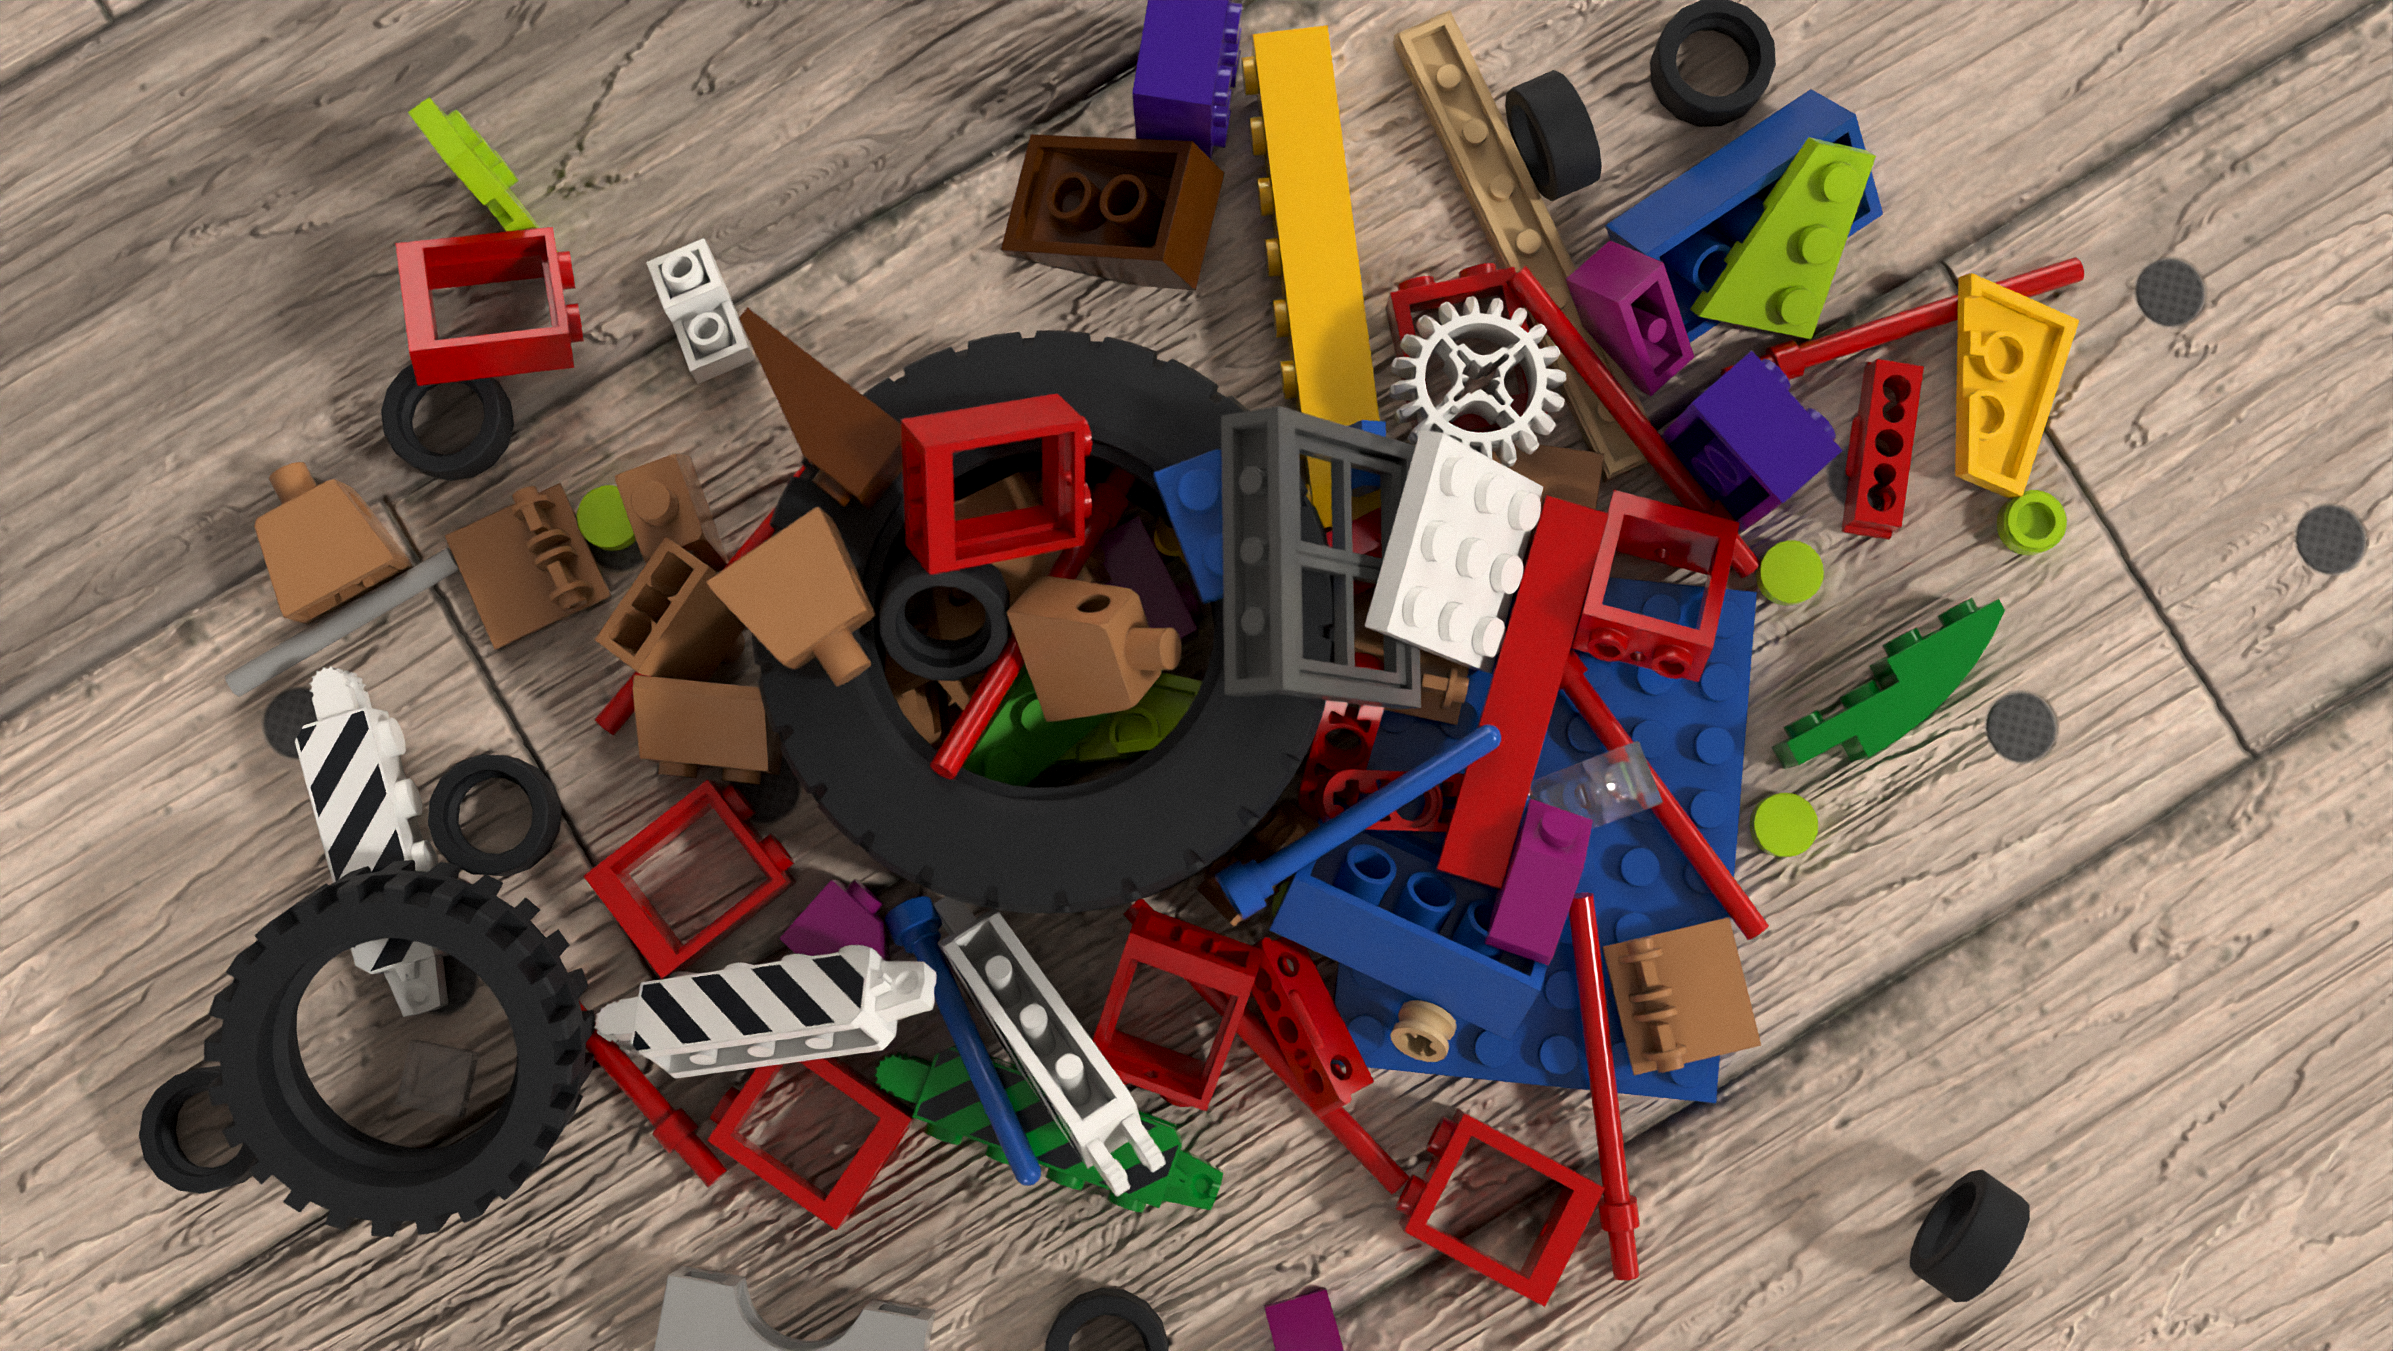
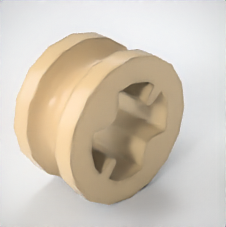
[1390,1000,1457,1062]

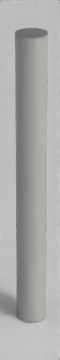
[225,547,459,697]

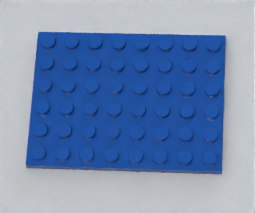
[1331,577,1757,1103]

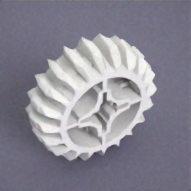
[1389,296,1566,467]

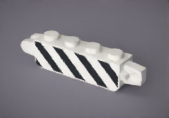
[295,666,450,1017]
[933,896,1166,1197]
[594,945,936,1079]

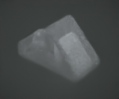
[1528,740,1663,829]

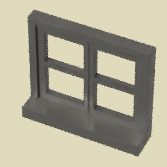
[1221,406,1421,710]

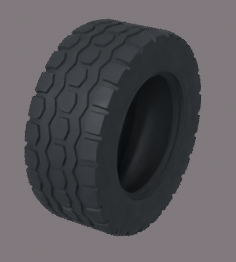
[752,330,1335,913]

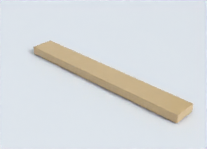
[1393,10,1650,483]

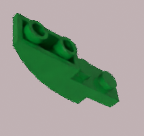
[1772,598,2005,769]

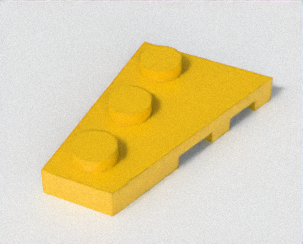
[1955,273,2079,499]

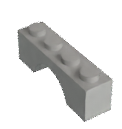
[654,1266,936,1351]

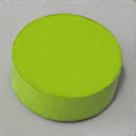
[577,485,636,551]
[1996,490,2067,556]
[1755,540,1824,606]
[1749,793,1818,857]

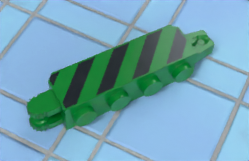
[874,1045,1224,1213]

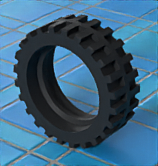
[204,860,596,1237]

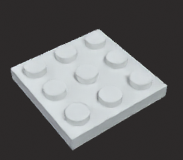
[1365,429,1544,673]

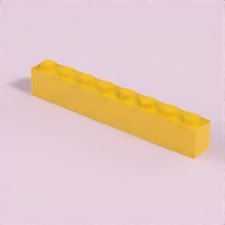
[1241,25,1381,533]

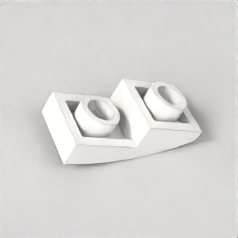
[646,238,756,384]

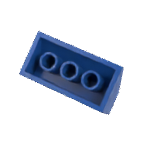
[1605,89,1883,343]
[1269,799,1548,1041]

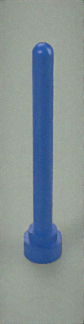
[1215,724,1502,920]
[885,896,1041,1186]

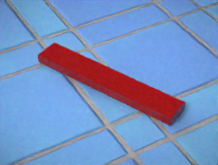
[1435,495,1609,890]

